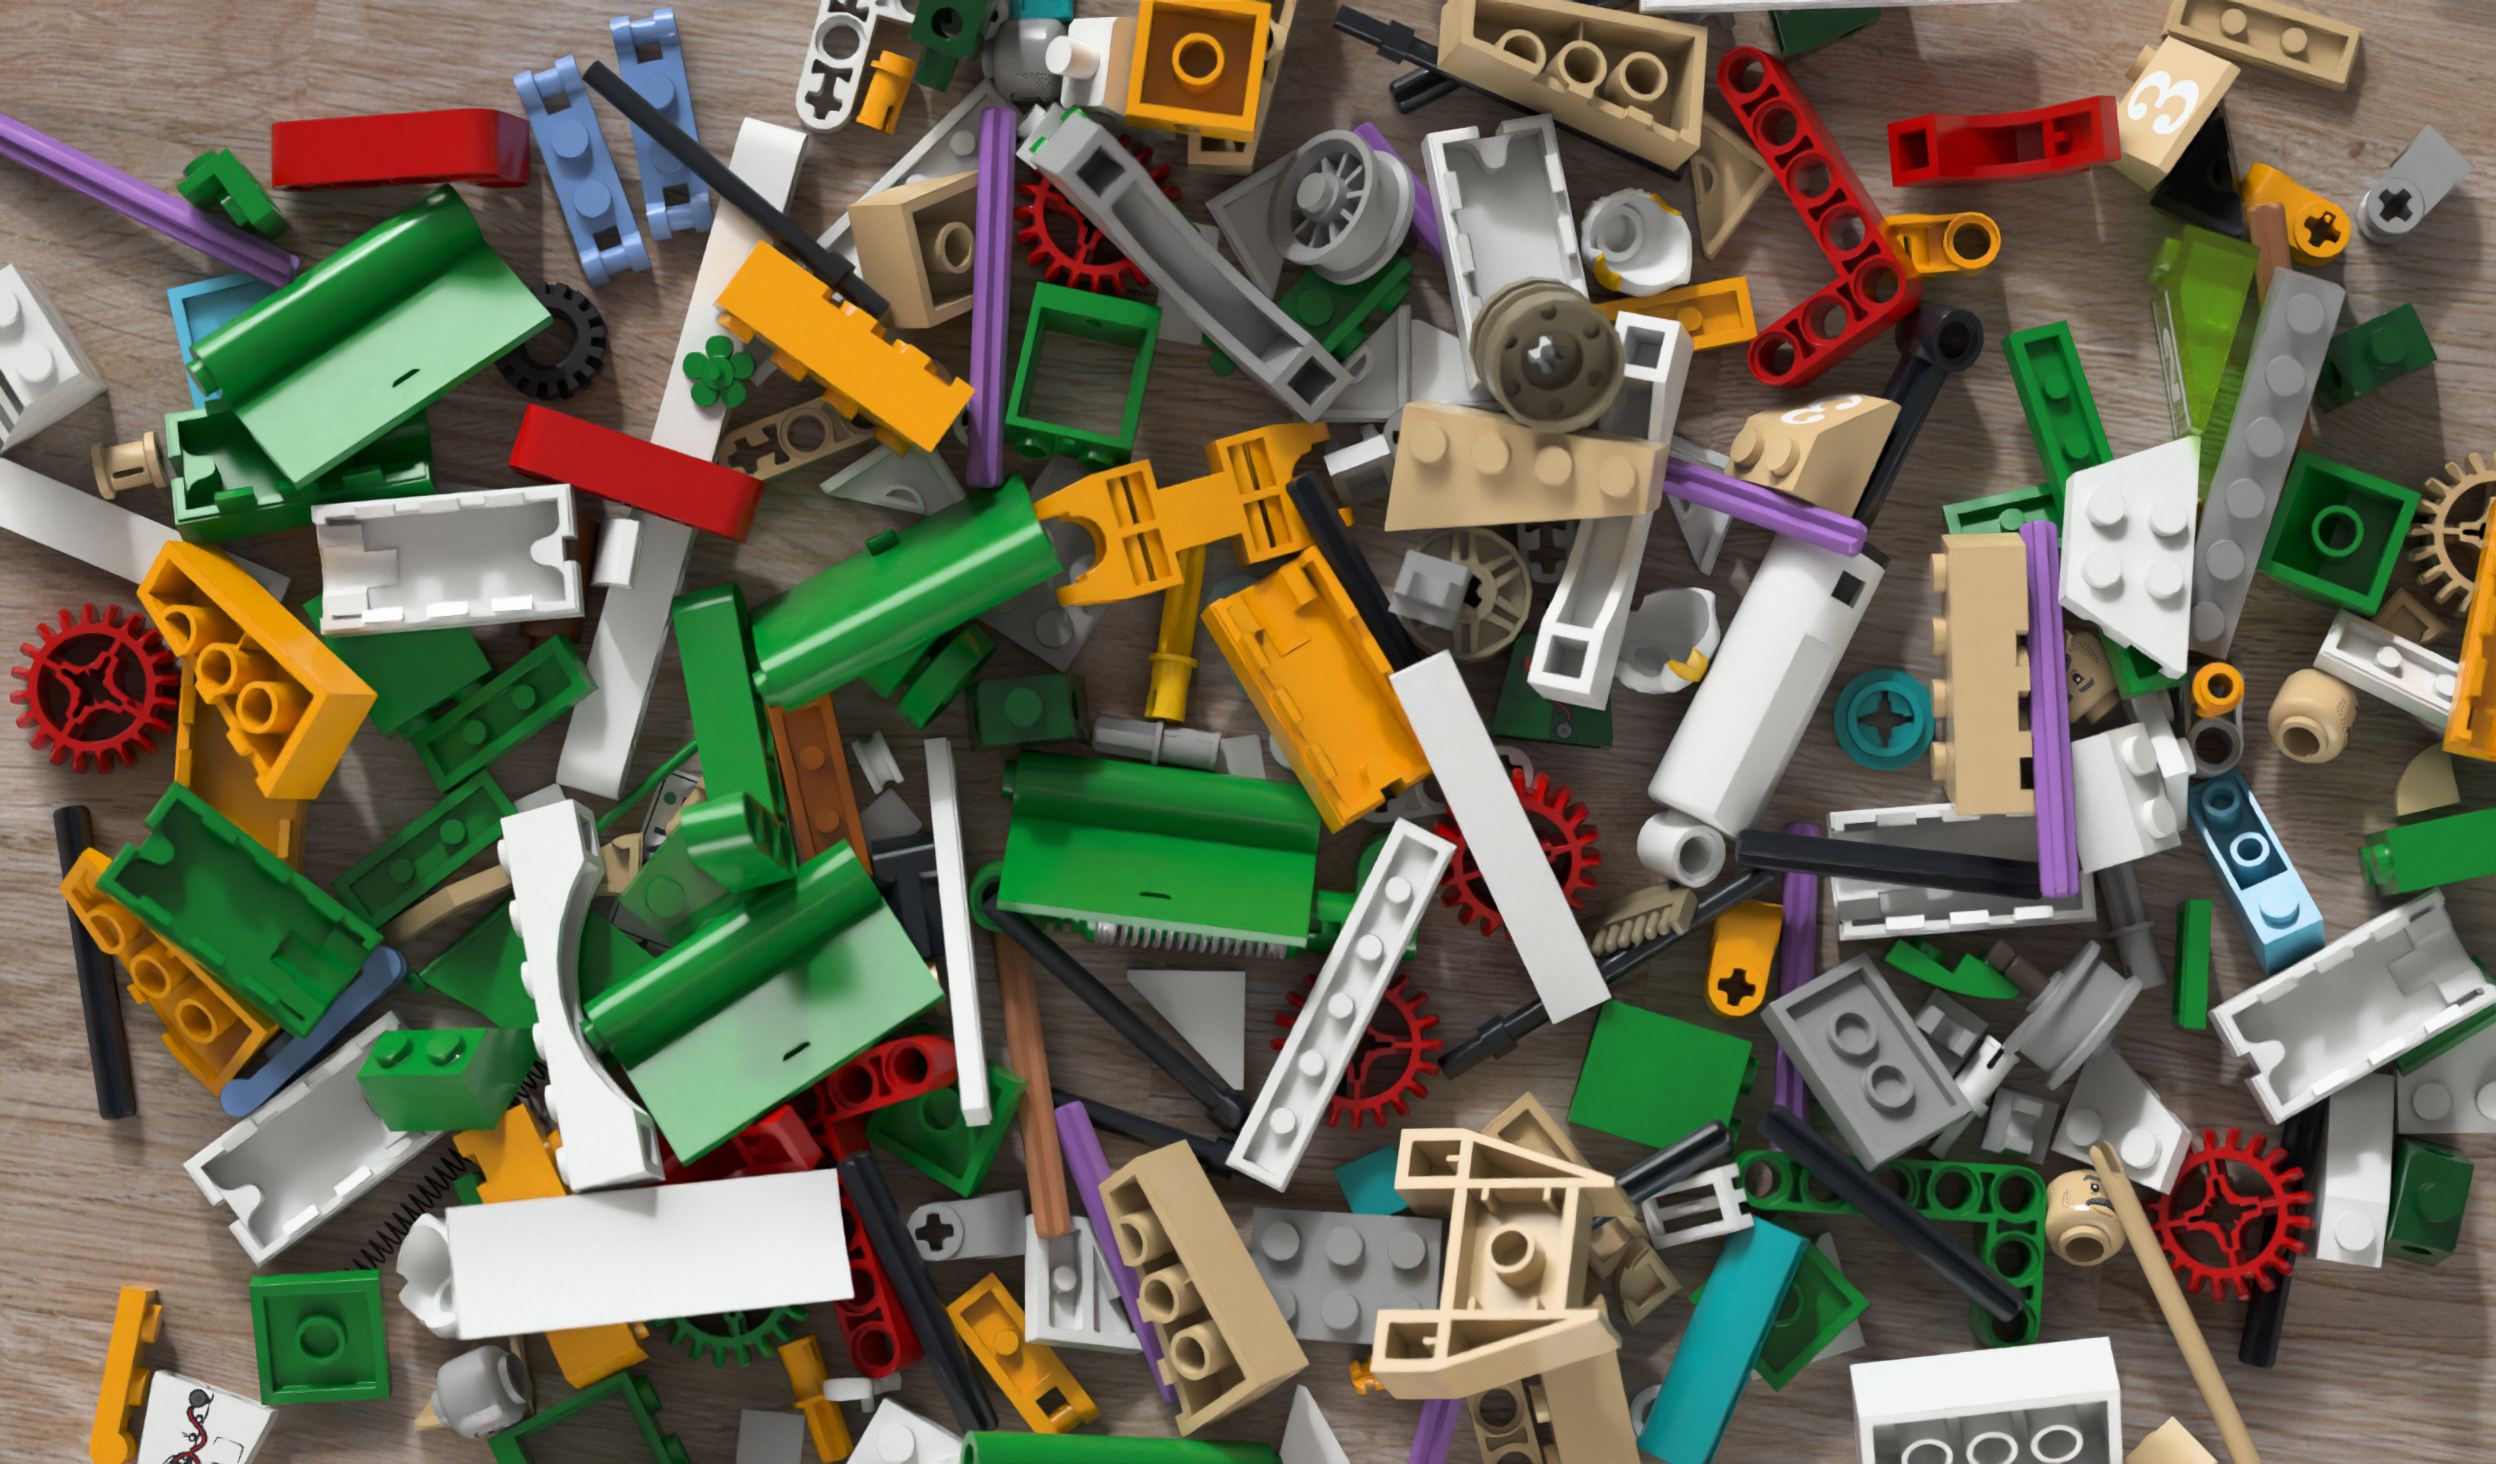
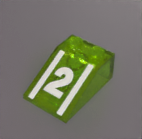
[2145,224,2261,441]

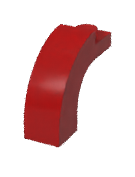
[1887,95,2122,188]
[630,1105,823,1190]

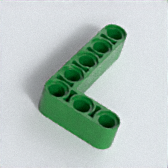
[671,581,797,893]
[1728,1150,2047,1349]

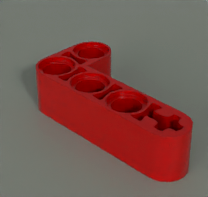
[271,108,530,193]
[508,404,767,544]

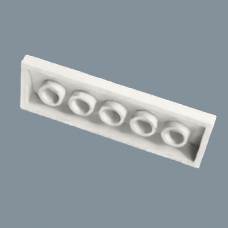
[445,1169,854,1340]

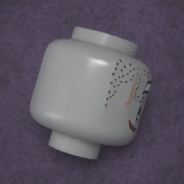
[982,18,1068,102]
[431,1345,533,1439]

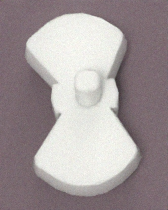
[823,1371,902,1413]

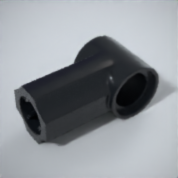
[871,831,946,959]

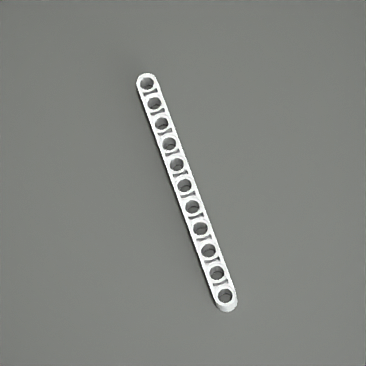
[556,117,808,801]

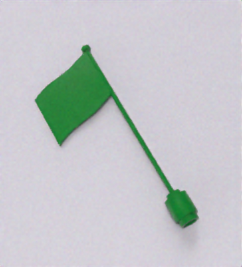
[403,737,698,1073]

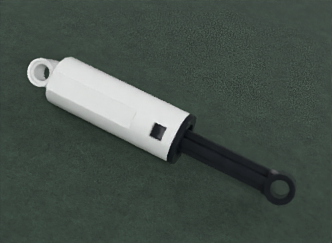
[1637,300,1984,888]

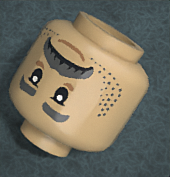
[2064,629,2121,725]
[2267,668,2360,763]
[2045,1169,2127,1266]

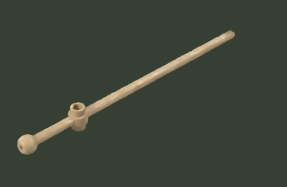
[2090,1141,2263,1464]

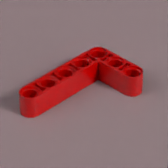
[1717,46,1923,389]
[781,1031,959,1379]

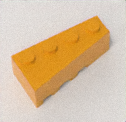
[712,239,976,458]
[136,540,378,800]
[453,1104,651,1390]

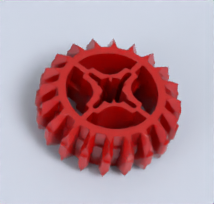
[1013,133,1182,299]
[10,603,182,776]
[1432,768,1602,942]
[1270,972,1443,1132]
[2140,1127,2315,1302]

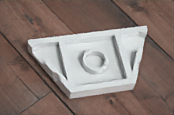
[2058,435,2201,679]

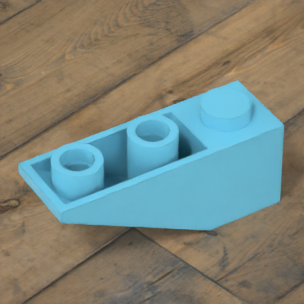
[2187,767,2326,978]

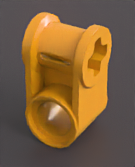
[2241,162,2351,268]
[1880,212,2001,285]
[1703,899,1784,1020]

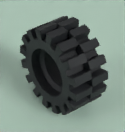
[494,281,609,401]

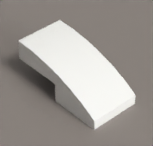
[590,519,645,590]

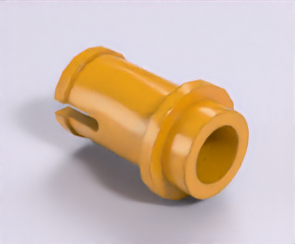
[855,50,918,136]
[2188,663,2244,718]

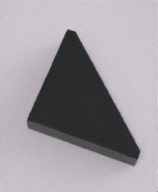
[2150,107,2252,252]

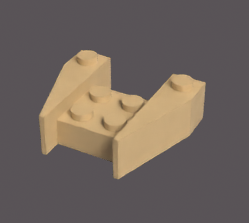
[1370,1128,1637,1399]

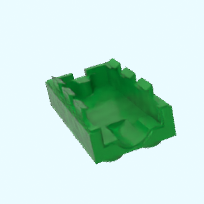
[164,398,438,543]
[95,780,384,1043]

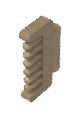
[1580,880,1698,958]

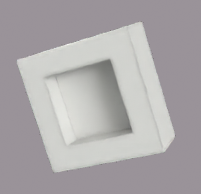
[1015,100,1066,170]

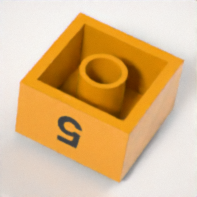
[1125,0,1272,143]

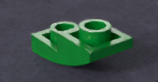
[1879,936,2021,1000]

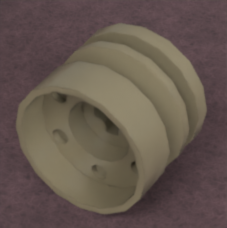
[1469,277,1626,433]
[1397,526,1533,667]

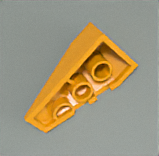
[58,847,285,1099]

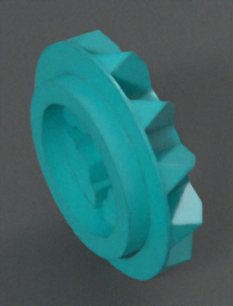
[1832,669,1936,771]

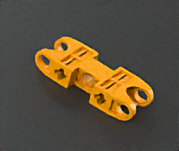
[1033,422,1355,607]

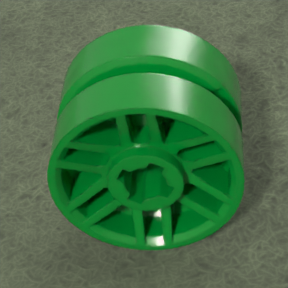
[860,624,998,732]

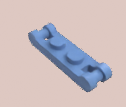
[610,7,715,242]
[513,54,652,289]
[220,946,409,1117]

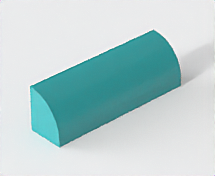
[1636,1208,1810,1464]

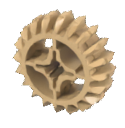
[2405,452,2496,618]

